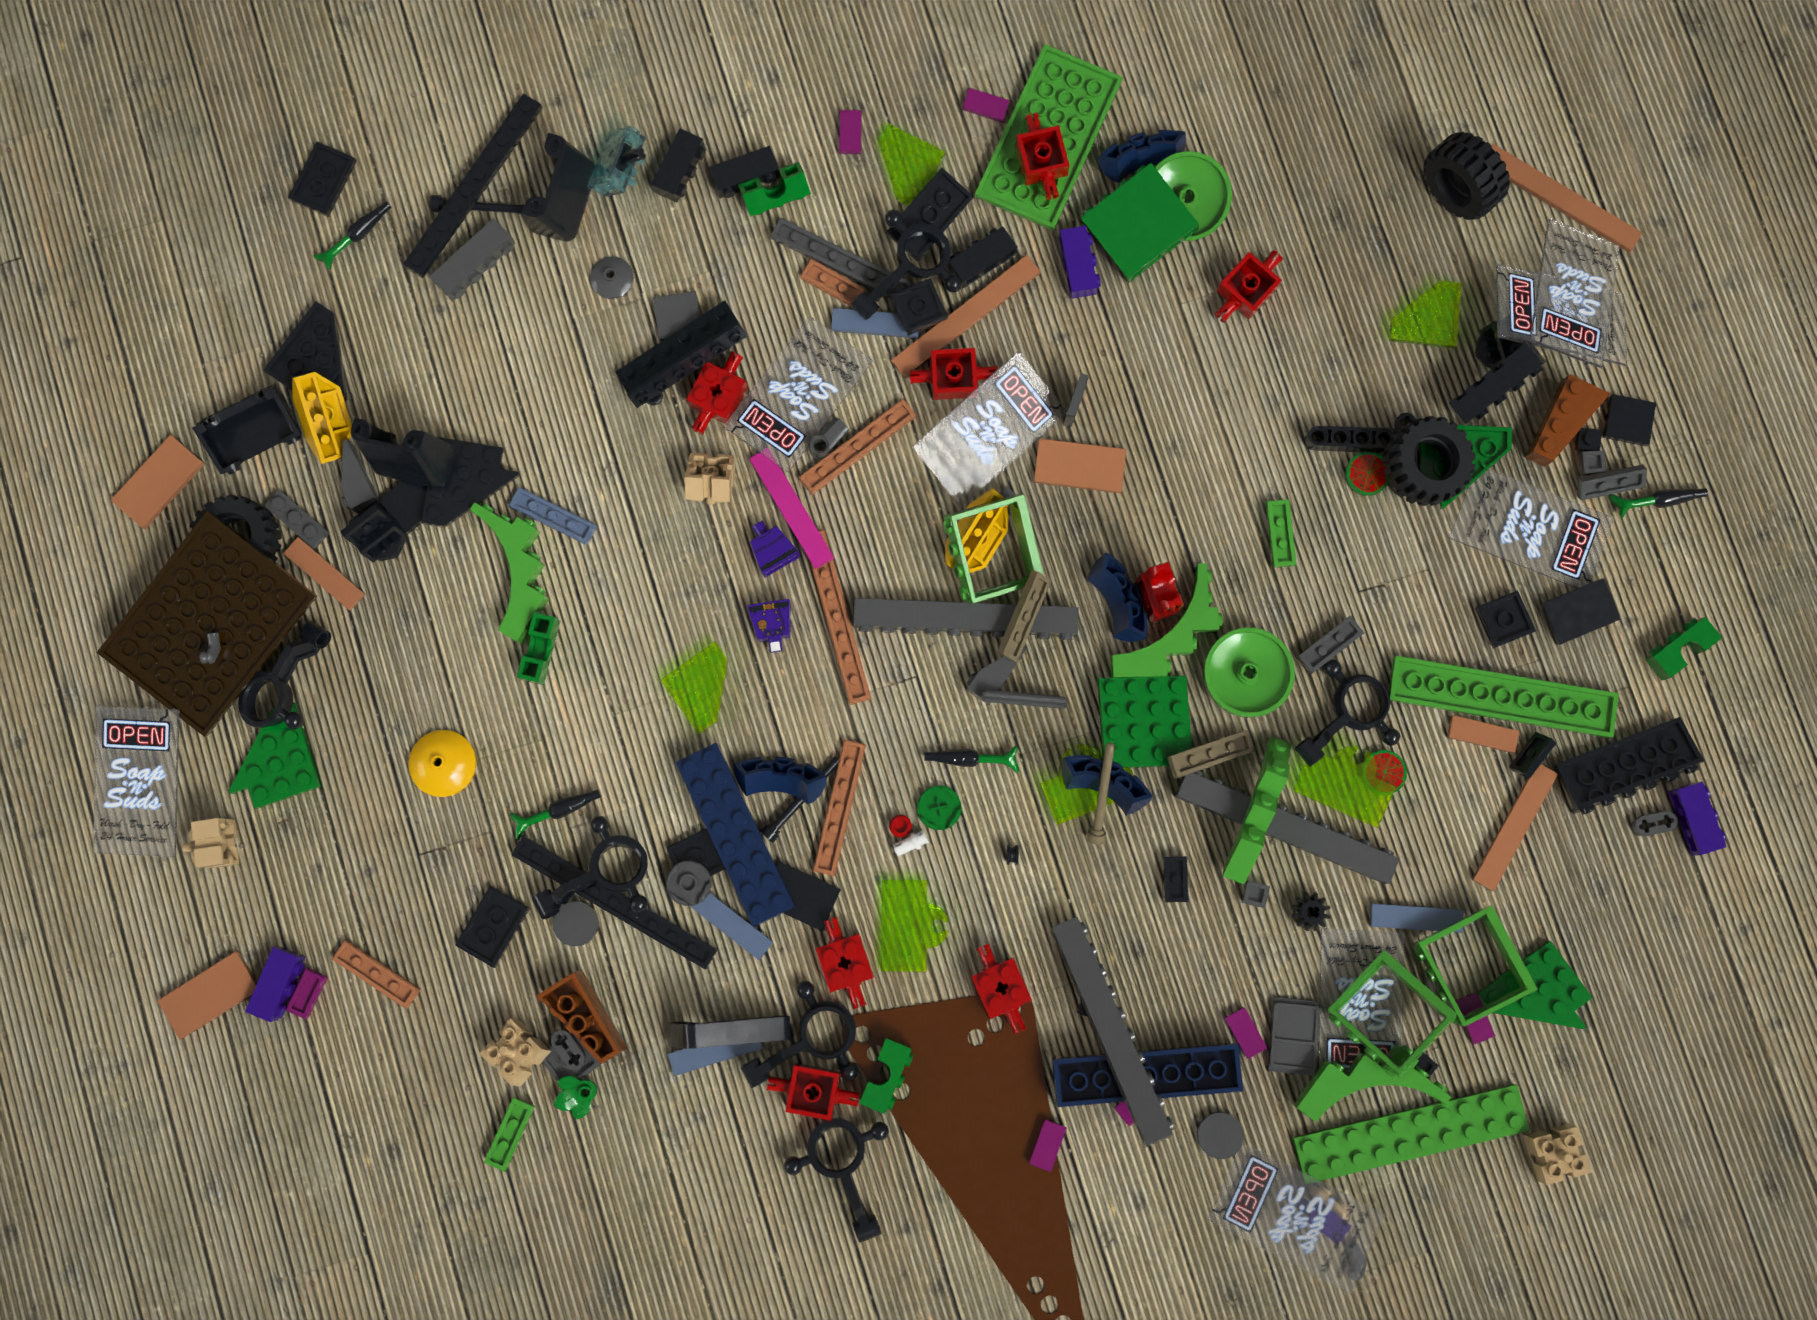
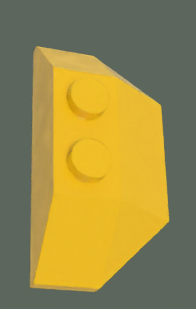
[292,372,352,464]
[945,489,1009,573]

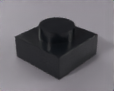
[1575,427,1602,452]

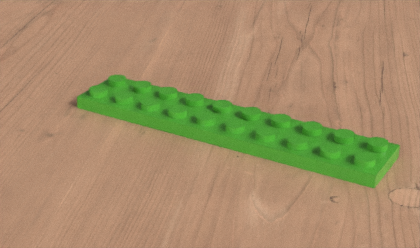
[1389,656,1619,738]
[1292,1084,1530,1184]

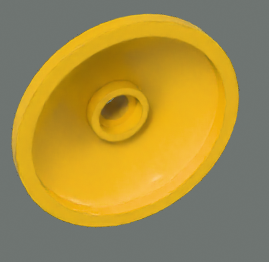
[408,730,476,797]

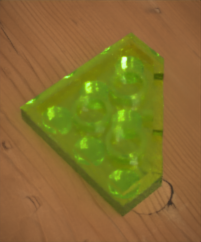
[878,123,945,206]
[1389,280,1462,348]
[660,641,729,735]

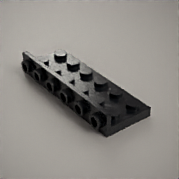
[615,300,748,408]
[1554,717,1704,815]

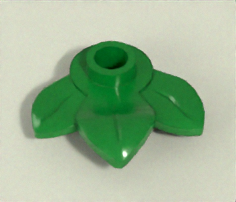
[554,1075,597,1119]

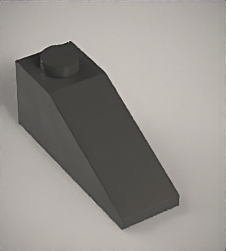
[341,439,380,513]
[966,646,1027,706]

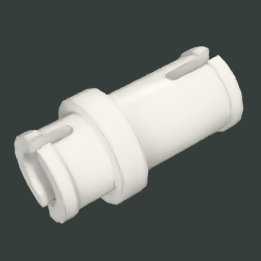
[892,830,929,857]

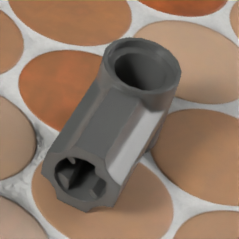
[810,417,849,460]

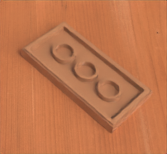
[111,435,205,530]
[1034,438,1127,494]
[157,951,257,1040]

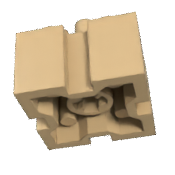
[684,453,735,505]
[182,818,239,868]
[480,1018,551,1086]
[1524,1123,1592,1185]

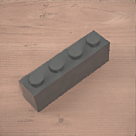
[429,218,516,301]

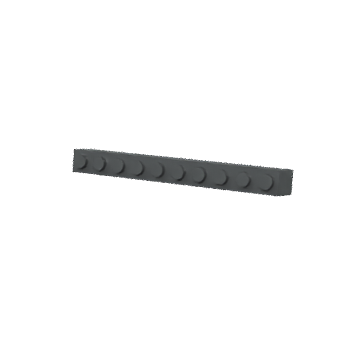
[854,598,1079,640]
[1174,771,1400,884]
[1051,917,1174,1148]

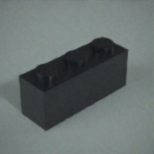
[651,128,706,203]
[709,146,780,198]
[948,226,1018,289]

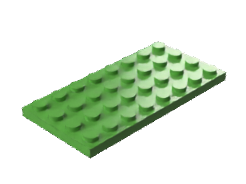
[975,44,1123,231]

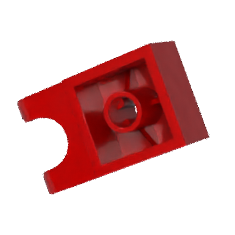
[1136,561,1184,623]

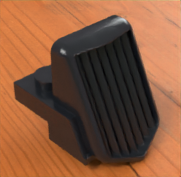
[1475,315,1535,370]
[341,501,407,563]

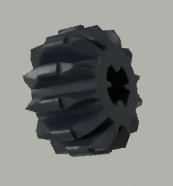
[1291,893,1331,931]

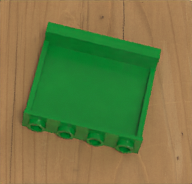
[1081,163,1199,283]

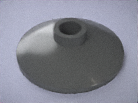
[590,257,634,299]

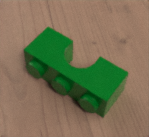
[738,162,811,217]
[516,612,560,686]
[1645,617,1723,681]
[859,1036,914,1114]

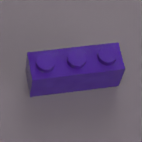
[1059,226,1101,299]
[1668,782,1727,856]
[245,946,305,1022]

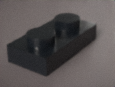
[1509,732,1556,779]
[1163,856,1189,903]

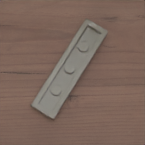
[997,571,1051,662]
[1167,730,1255,779]

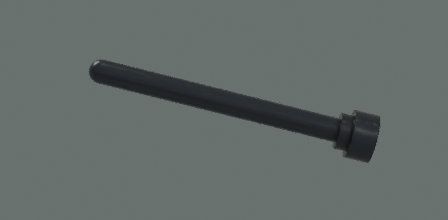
[430,195,524,214]
[760,756,840,843]

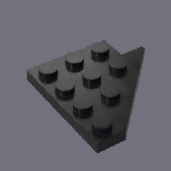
[263,301,348,402]
[421,437,519,528]

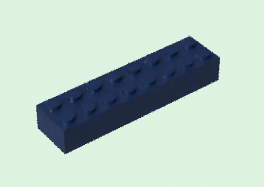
[675,743,796,927]
[1051,1043,1244,1107]

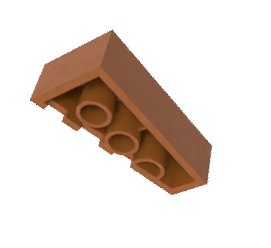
[1525,374,1610,467]
[536,969,628,1064]

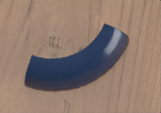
[1098,130,1186,183]
[1087,552,1148,642]
[1061,755,1153,816]
[734,756,827,805]

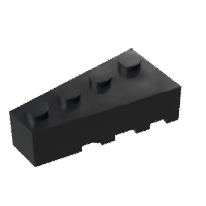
[1449,341,1547,424]

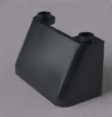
[522,133,596,242]
[192,383,302,475]
[351,418,457,488]

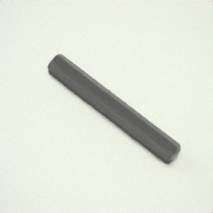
[981,689,1067,709]

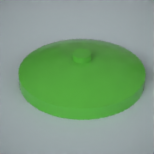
[1155,151,1232,241]
[1203,627,1295,718]

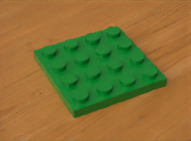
[1097,676,1192,768]

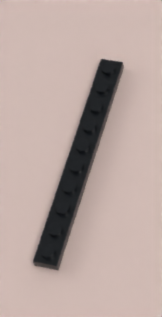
[403,94,543,278]
[511,836,718,970]

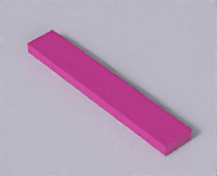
[749,448,834,570]

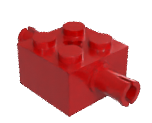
[1015,113,1070,200]
[1214,250,1283,323]
[910,348,998,400]
[686,351,748,435]
[816,917,874,1009]
[971,943,1032,1034]
[766,1063,860,1121]

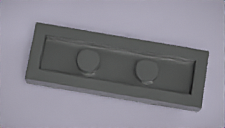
[1577,464,1647,500]
[264,489,330,549]
[1297,615,1364,674]

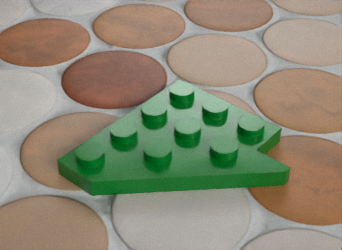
[1419,425,1512,510]
[229,702,322,809]
[1477,941,1593,1029]

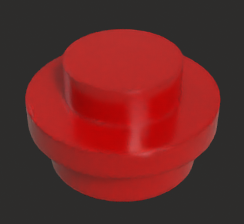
[889,815,912,837]

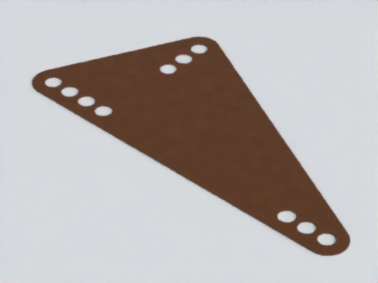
[842,991,1084,1320]

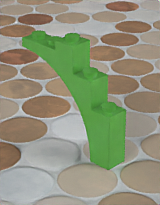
[470,502,549,644]
[1110,563,1223,678]
[1223,736,1291,884]
[1293,1045,1451,1122]

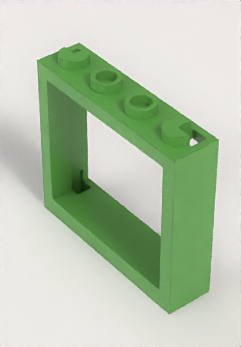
[943,494,1044,604]
[1414,906,1538,1027]
[1328,950,1457,1078]

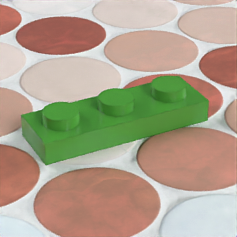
[1265,499,1297,568]
[484,1097,535,1172]

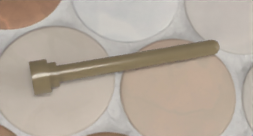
[1087,742,1115,845]

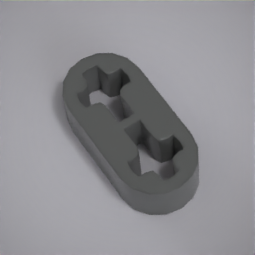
[1631,811,1678,836]
[551,1029,587,1070]

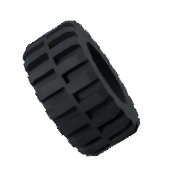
[1423,132,1510,220]
[1383,416,1476,506]
[187,495,282,562]

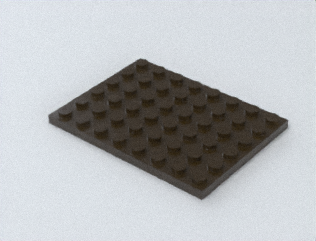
[96,511,317,737]

